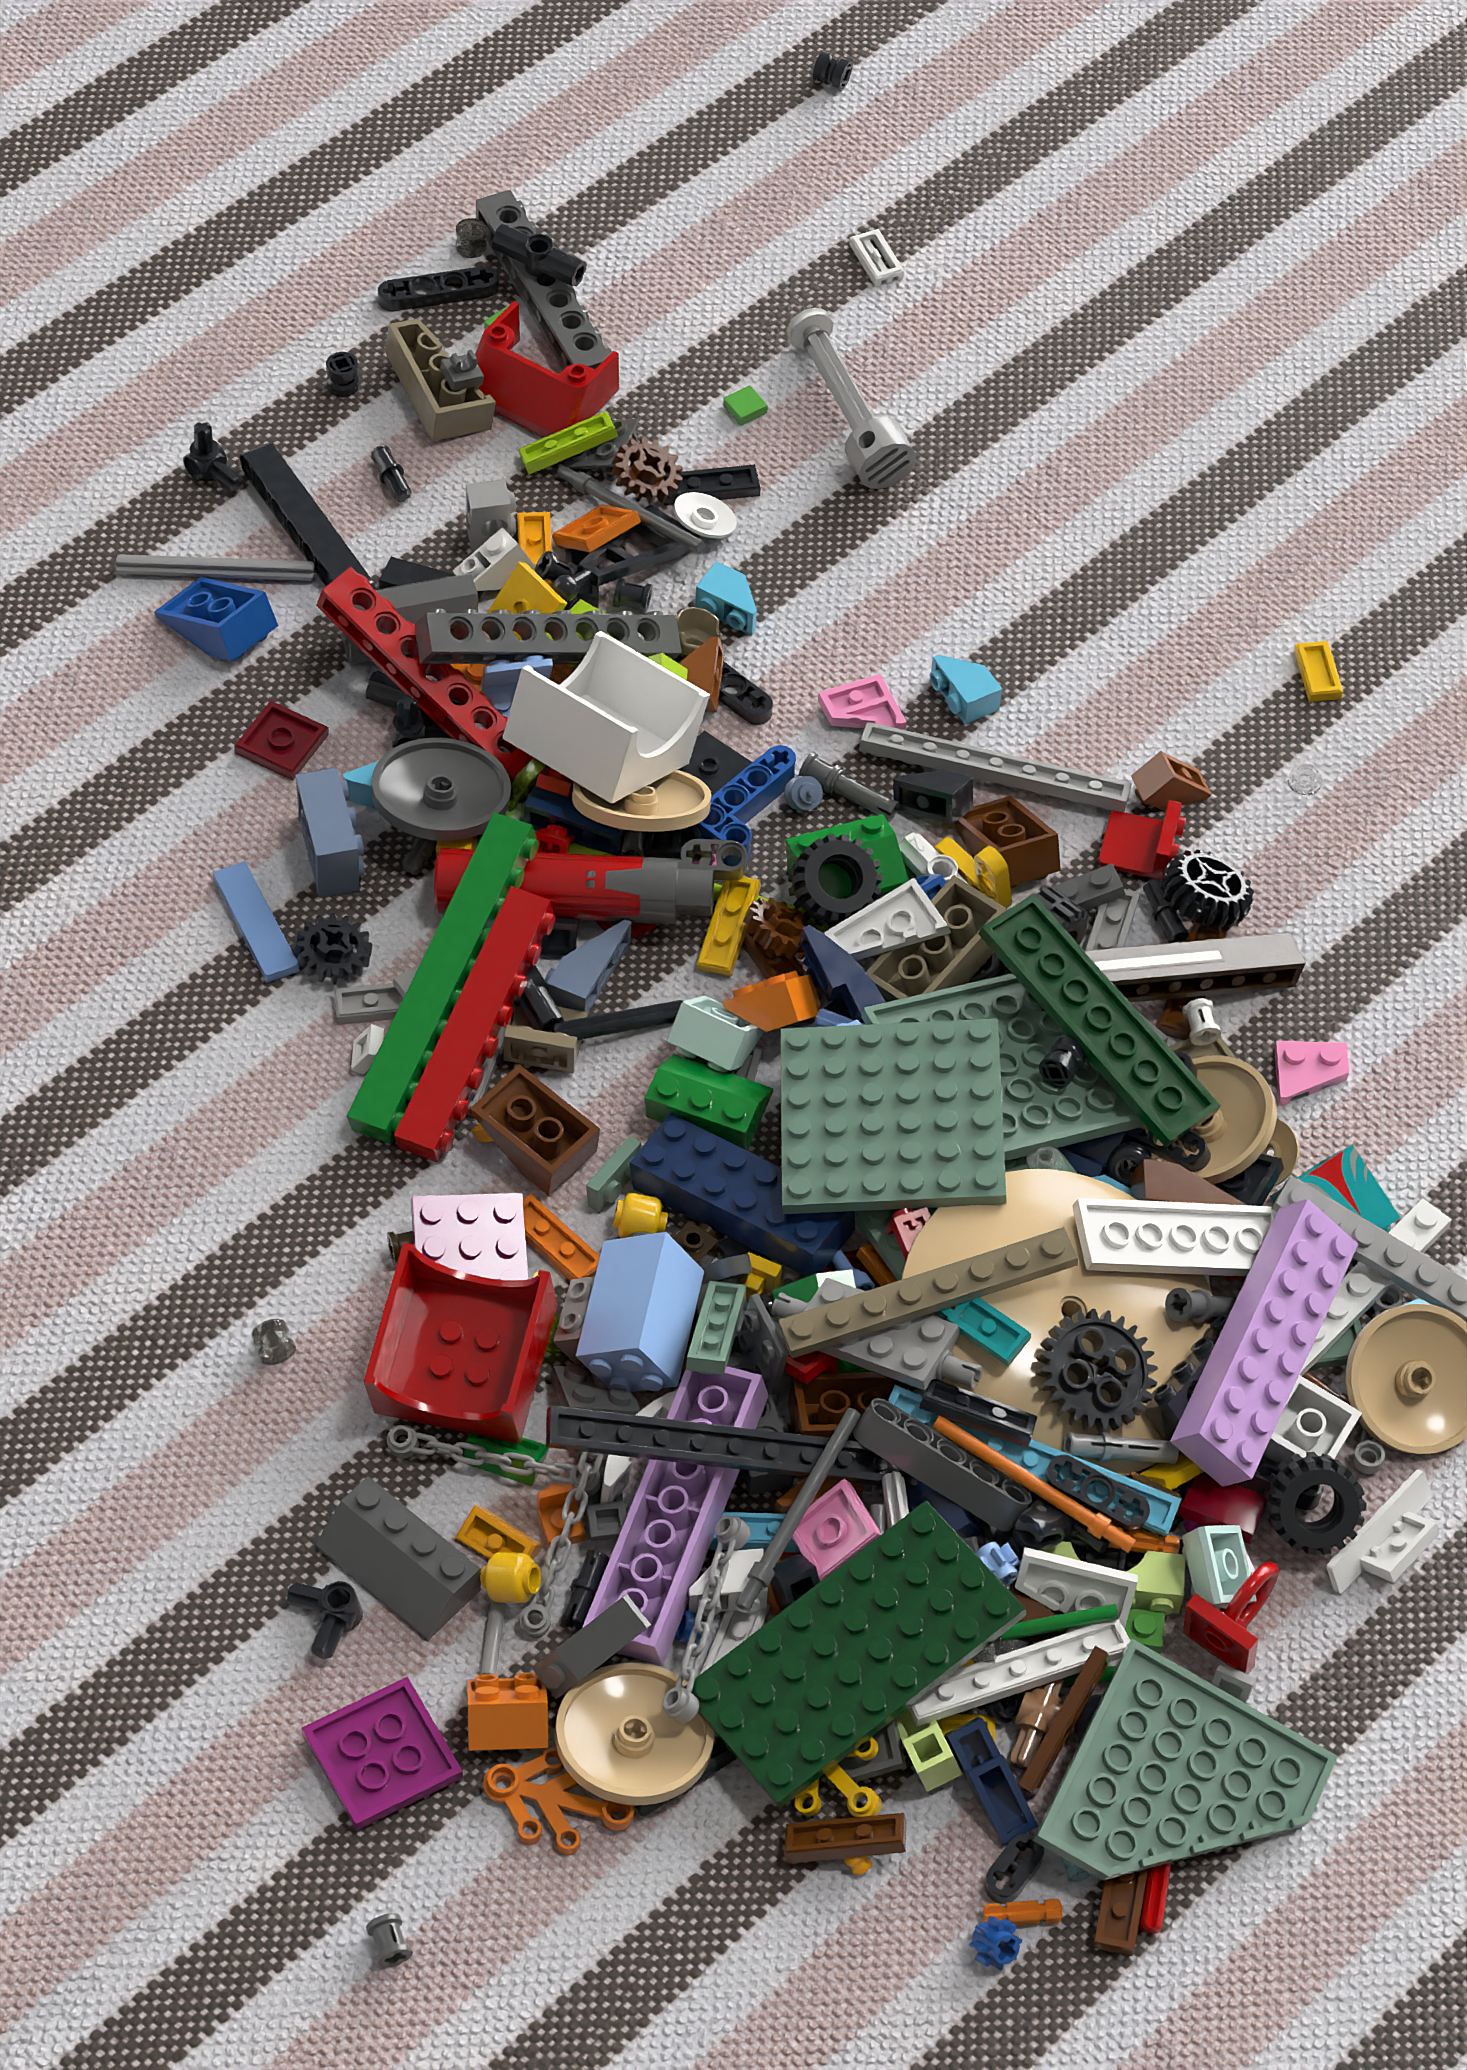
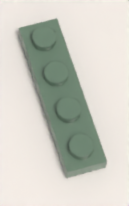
[686,1281,746,1375]

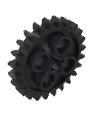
[1036,1309,1158,1433]

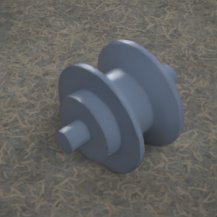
[784,776,823,811]

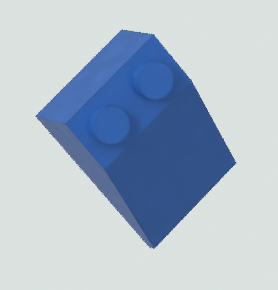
[154,577,279,662]

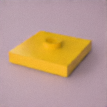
[487,562,567,640]

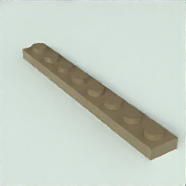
[778,1227,1078,1358]

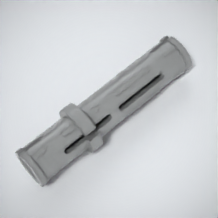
[1063,1432,1179,1465]

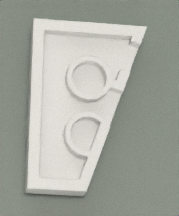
[824,878,951,960]
[1015,1547,1138,1629]

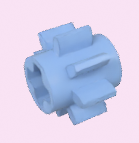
[975,1542,1021,1587]

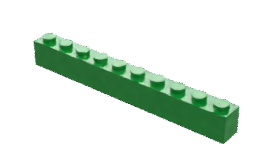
[346,812,539,1144]

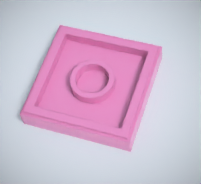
[792,1479,882,1582]

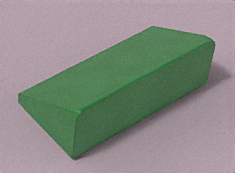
[463,1433,549,1486]

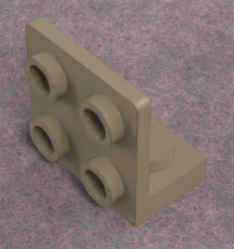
[504,1006,588,1073]

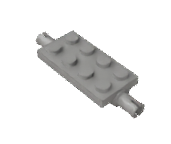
[772,1277,983,1390]

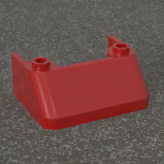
[475,301,619,438]

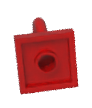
[1183,1562,1279,1674]

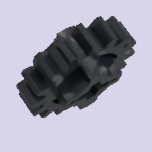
[295,913,372,985]

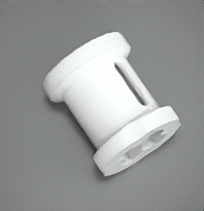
[1182,998,1222,1046]

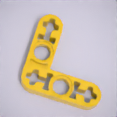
[933,836,1012,909]

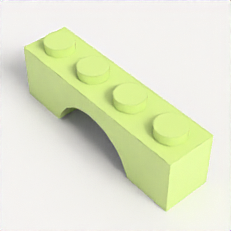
[1039,1541,1186,1615]
[896,1709,962,1792]

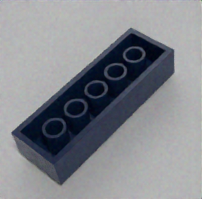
[629,1113,855,1277]

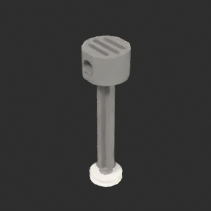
[786,308,916,489]

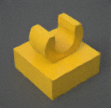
[741,1252,782,1300]

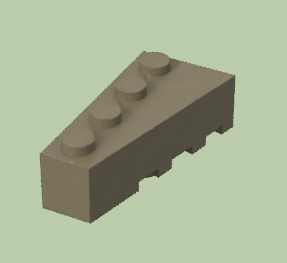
[385,318,496,441]

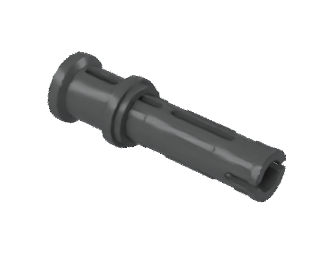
[798,752,900,822]
[1165,1288,1237,1323]

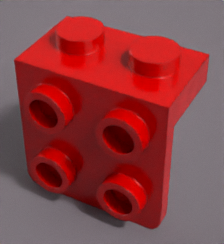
[1098,800,1186,880]

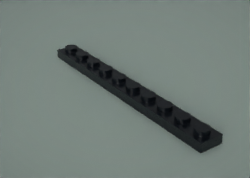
[546,1405,917,1489]

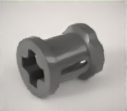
[366,1913,413,1968]

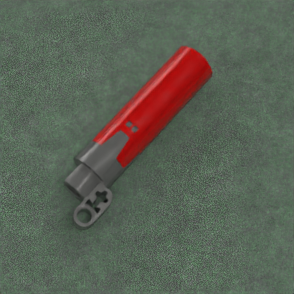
[434,839,748,925]

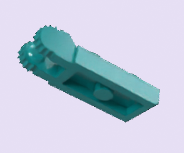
[933,1297,1031,1367]

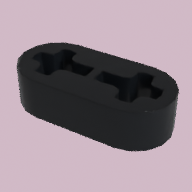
[985,1833,1044,1904]

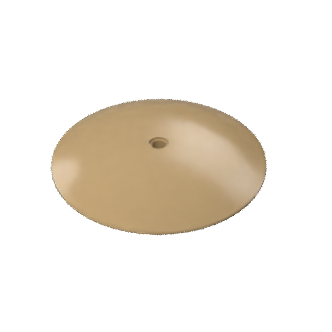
[902,1169,1216,1476]

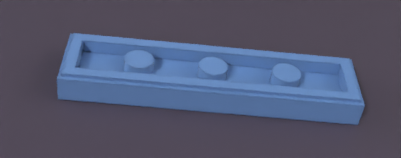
[213,861,299,983]

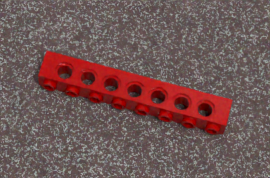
[316,567,541,792]

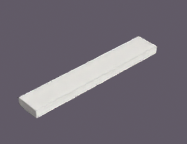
[908,1618,1130,1727]

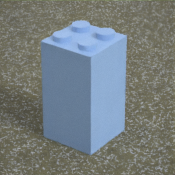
[576,1232,704,1392]

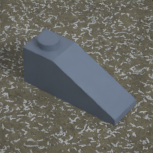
[544,919,631,1014]

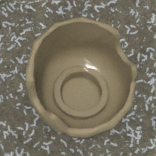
[676,607,723,656]

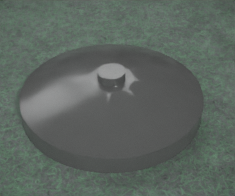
[371,738,511,841]

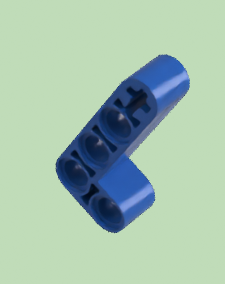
[696,745,796,867]

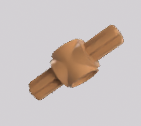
[1010,1678,1065,1769]

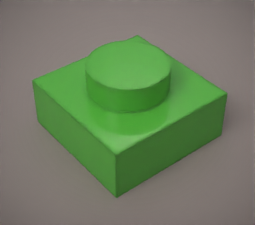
[1125,1608,1165,1654]

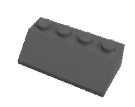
[315,1476,481,1641]

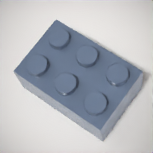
[296,767,365,898]

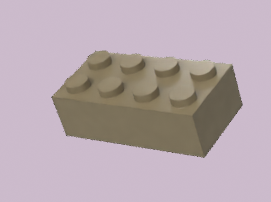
[866,875,1007,1002]

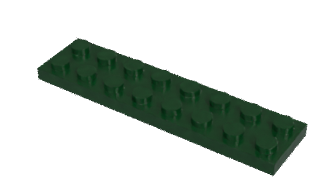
[978,894,1221,1148]

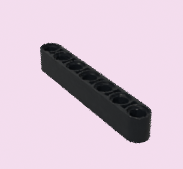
[239,442,376,590]

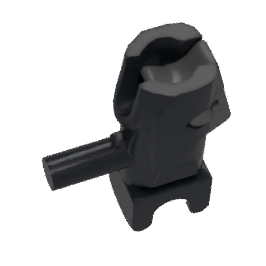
[1013,1499,1109,1554]

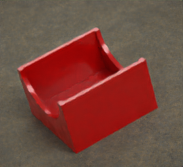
[363,1242,558,1444]

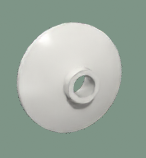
[673,492,737,538]

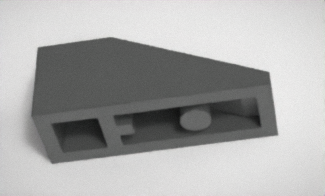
[532,1594,651,1699]

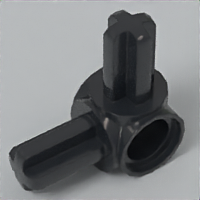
[183,422,243,492]
[392,695,451,748]
[287,1581,363,1660]

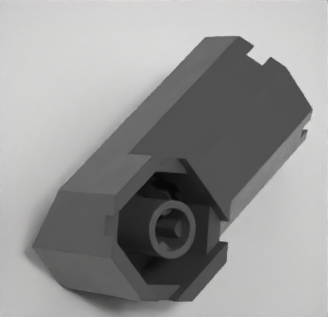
[341,574,478,664]

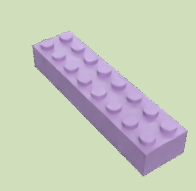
[1170,1199,1358,1487]
[583,1366,768,1666]

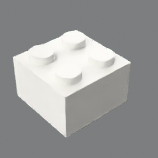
[1263,1375,1362,1465]

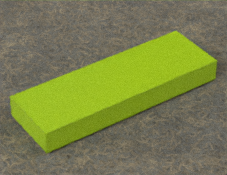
[518,411,618,475]

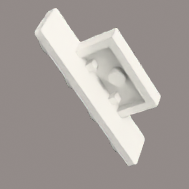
[1327,1469,1440,1593]

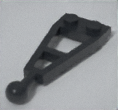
[552,504,700,602]

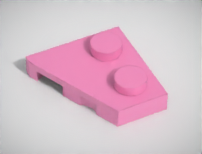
[818,674,907,730]
[1274,1041,1349,1105]

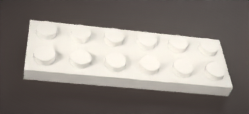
[1072,1198,1277,1276]

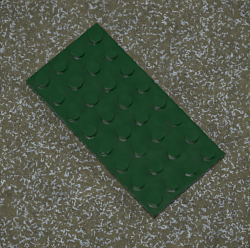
[683,1500,1027,1809]

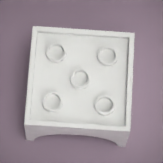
[503,631,710,804]

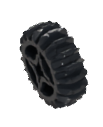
[1160,849,1255,931]

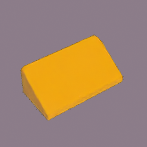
[455,1505,544,1560]

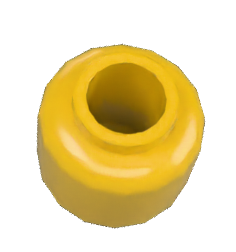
[613,1193,668,1238]
[480,1552,541,1604]

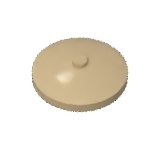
[572,770,711,832]
[1141,1055,1277,1184]
[1346,1304,1467,1454]
[555,1663,714,1805]

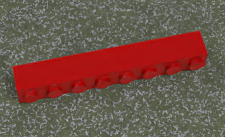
[394,886,556,1163]

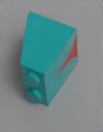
[1269,1144,1401,1259]

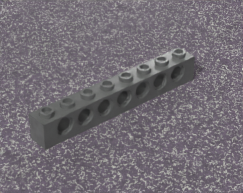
[476,190,612,370]
[414,609,682,664]

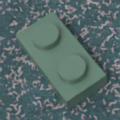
[586,1136,642,1213]

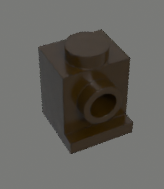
[673,1221,719,1267]

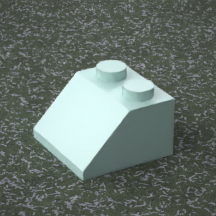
[667,995,764,1072]
[1182,1525,1256,1610]

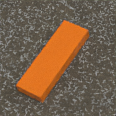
[523,1193,600,1281]

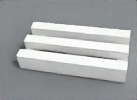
[849,229,904,287]

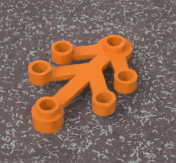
[483,1747,634,1855]

